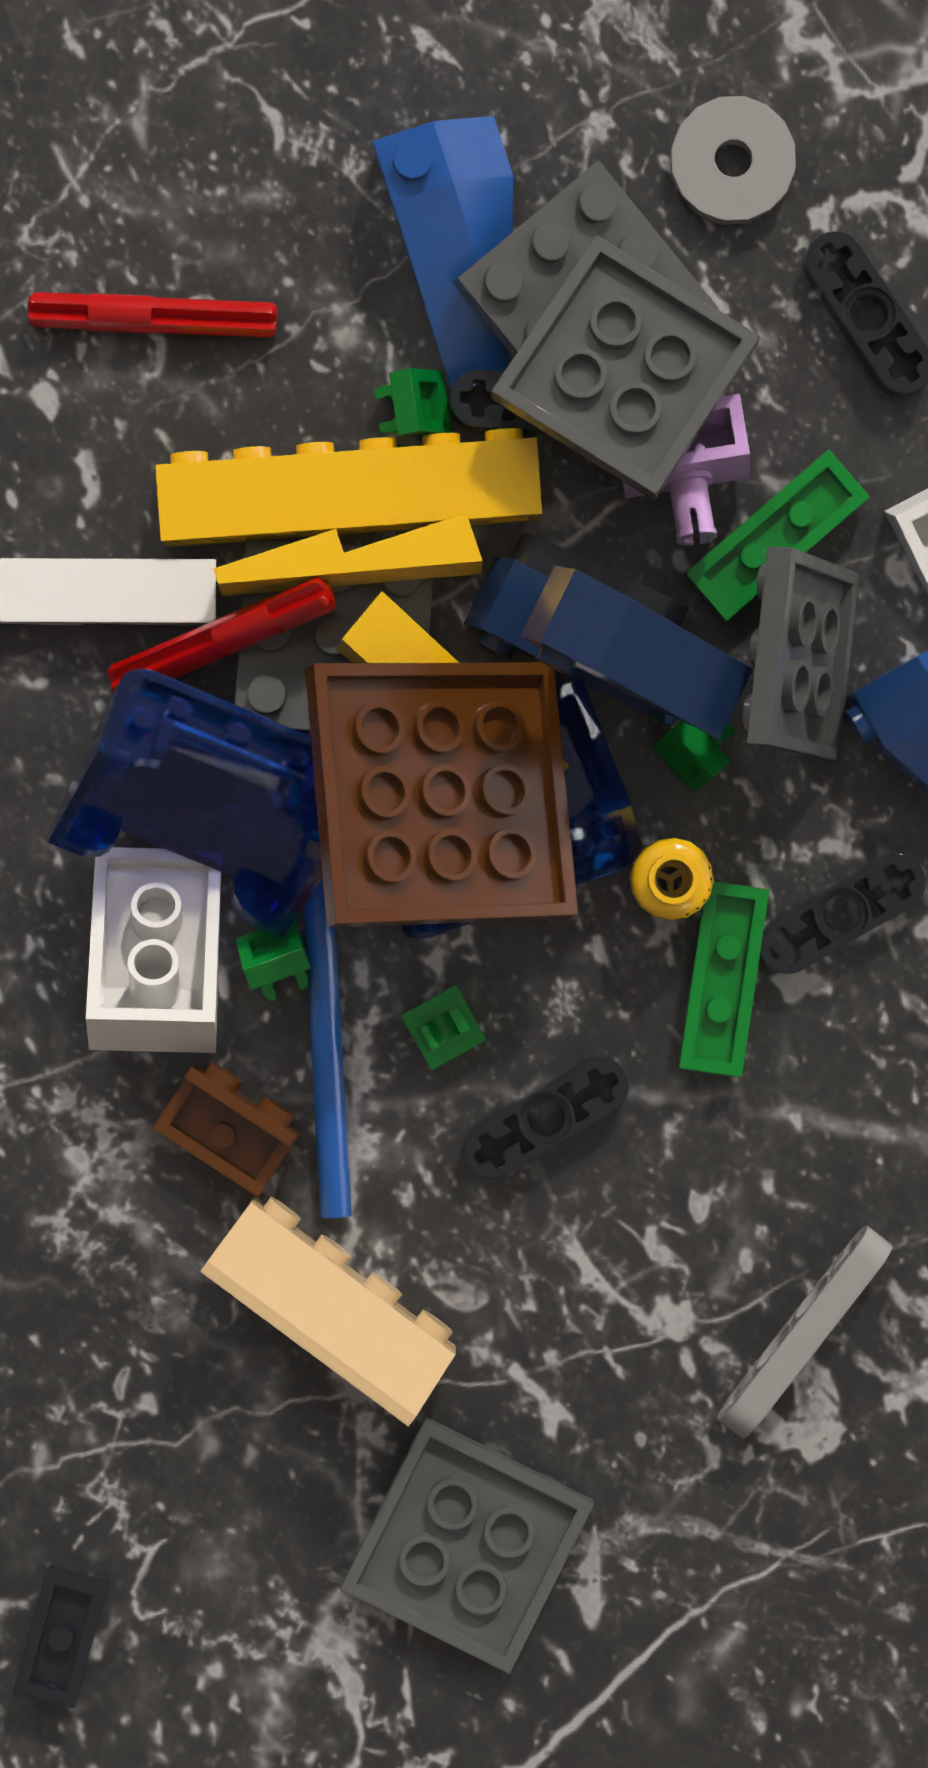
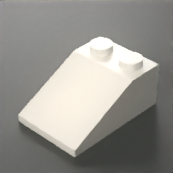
[86,847,222,1053]

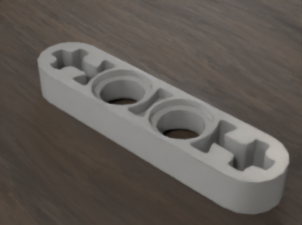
[717,1225,892,1439]

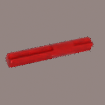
[27,292,278,338]
[107,577,336,698]

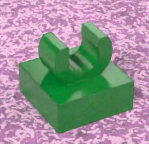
[374,368,452,437]
[652,721,735,793]
[235,917,311,1001]
[401,984,487,1070]

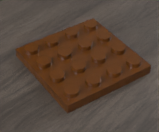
[305,662,578,928]

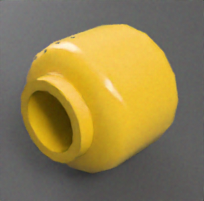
[629,838,714,920]

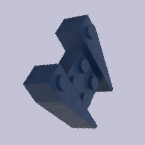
[464,556,753,740]

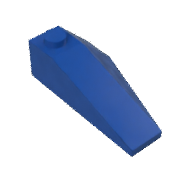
[373,116,513,389]
[845,650,928,795]

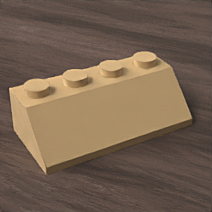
[200,1197,456,1427]

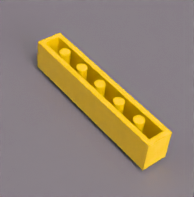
[155,428,542,547]

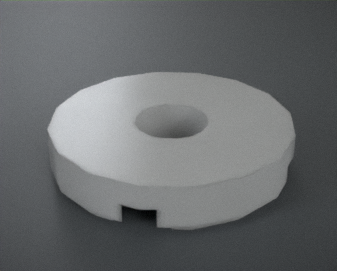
[670,96,796,225]

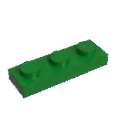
[684,449,870,623]
[678,881,769,1077]

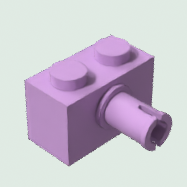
[622,394,750,546]

